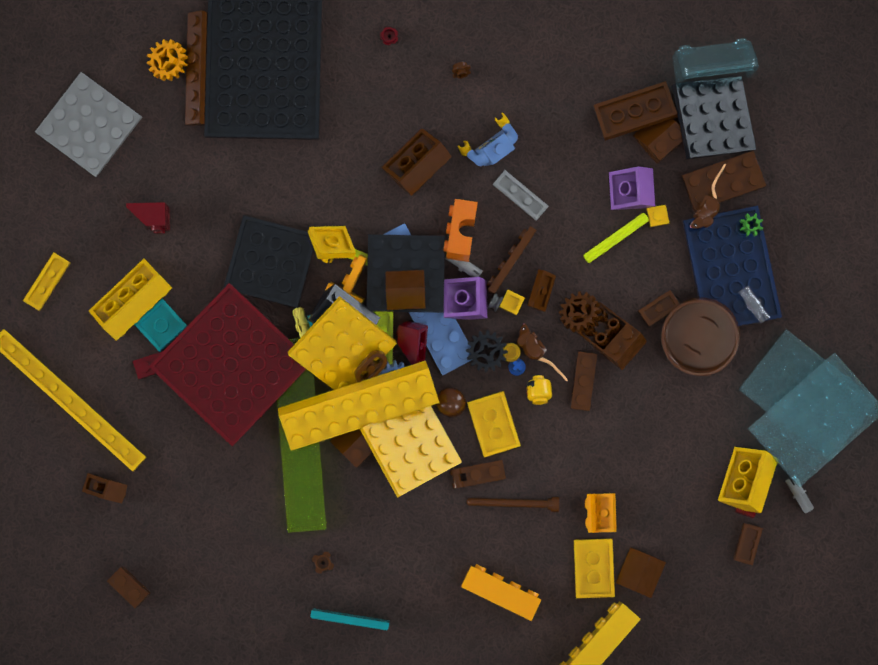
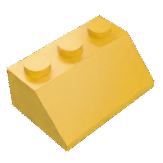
[718,447,778,513]

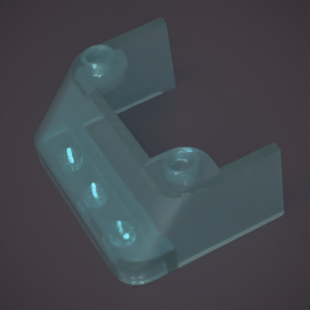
[672,38,759,83]

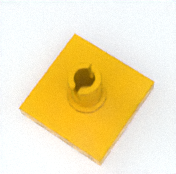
[308,226,356,263]

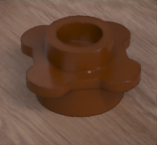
[452,62,471,79]
[312,552,334,574]

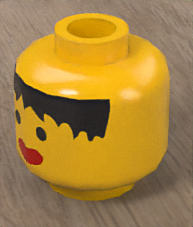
[526,375,552,405]

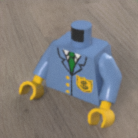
[458,113,518,166]

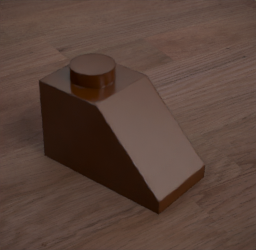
[82,473,128,504]

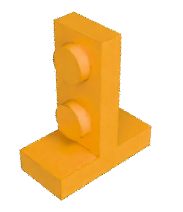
[325,254,368,304]

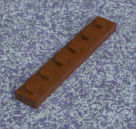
[185,11,207,126]

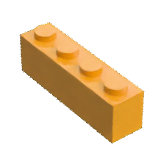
[461,564,541,621]

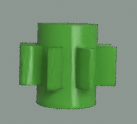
[739,213,763,237]

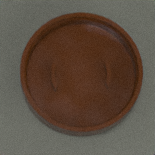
[661,297,740,376]

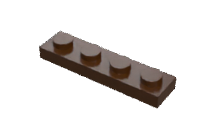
[487,226,537,295]

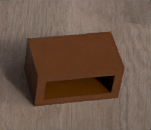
[107,566,151,608]

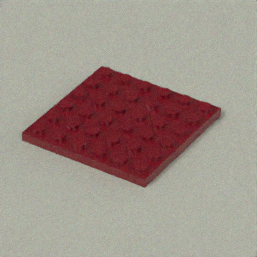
[149,283,307,447]

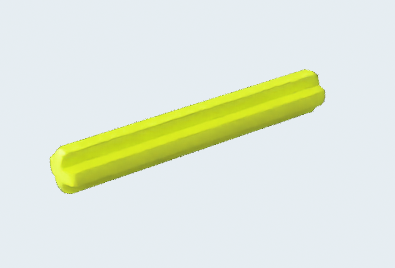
[584,213,649,263]

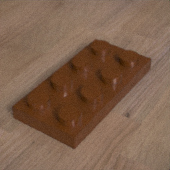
[594,81,678,141]
[682,151,766,212]

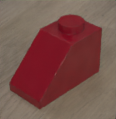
[396,321,428,365]

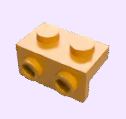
[585,493,616,533]

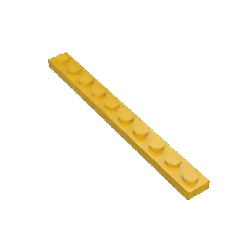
[0,329,147,472]

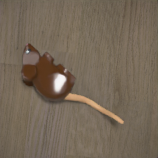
[689,164,726,229]
[517,324,568,381]

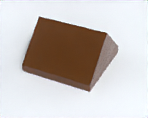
[385,270,426,310]
[616,547,666,598]

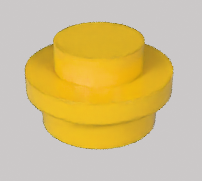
[503,343,521,362]

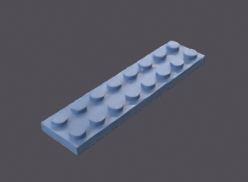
[383,223,472,376]

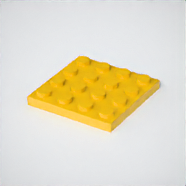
[288,296,397,390]
[360,406,462,498]

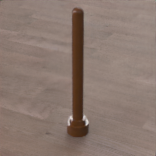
[467,497,559,512]

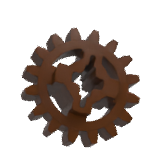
[559,291,601,333]

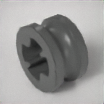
[487,293,504,312]

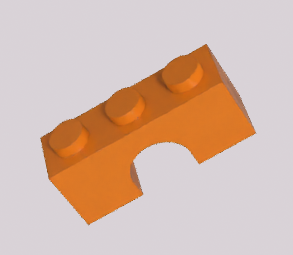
[443,199,478,262]

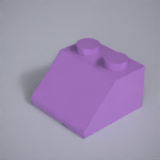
[609,166,655,210]
[444,277,488,320]

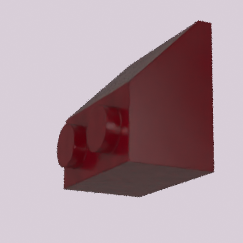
[126,202,170,234]

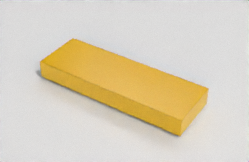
[23,252,70,311]

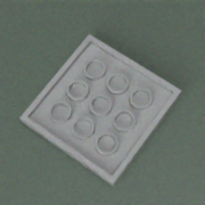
[35,72,142,177]

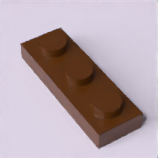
[570,351,597,411]

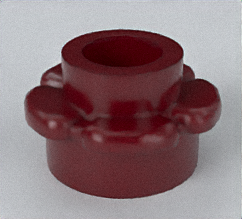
[380,27,398,45]

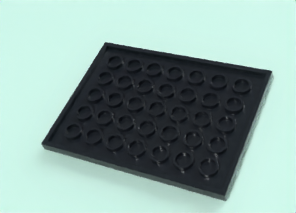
[204,0,322,140]

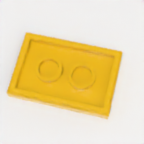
[467,391,521,457]
[574,539,615,598]

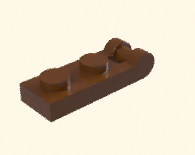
[449,460,506,489]

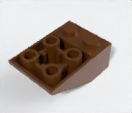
[576,302,647,370]

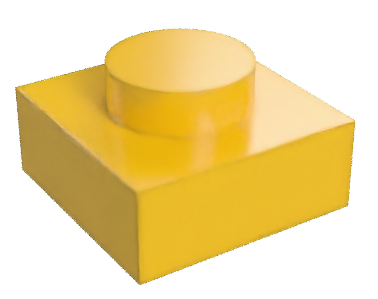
[647,205,669,227]
[499,290,525,315]

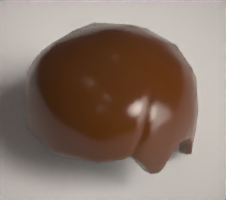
[436,387,467,417]

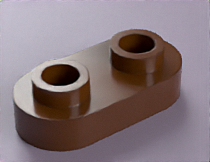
[354,350,387,382]

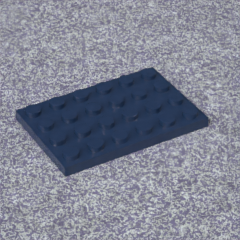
[683,206,782,326]

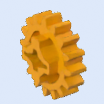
[147,39,188,81]

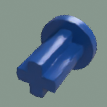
[508,358,526,376]

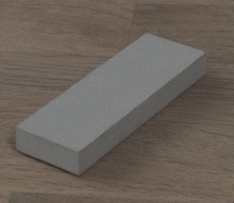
[493,170,549,221]

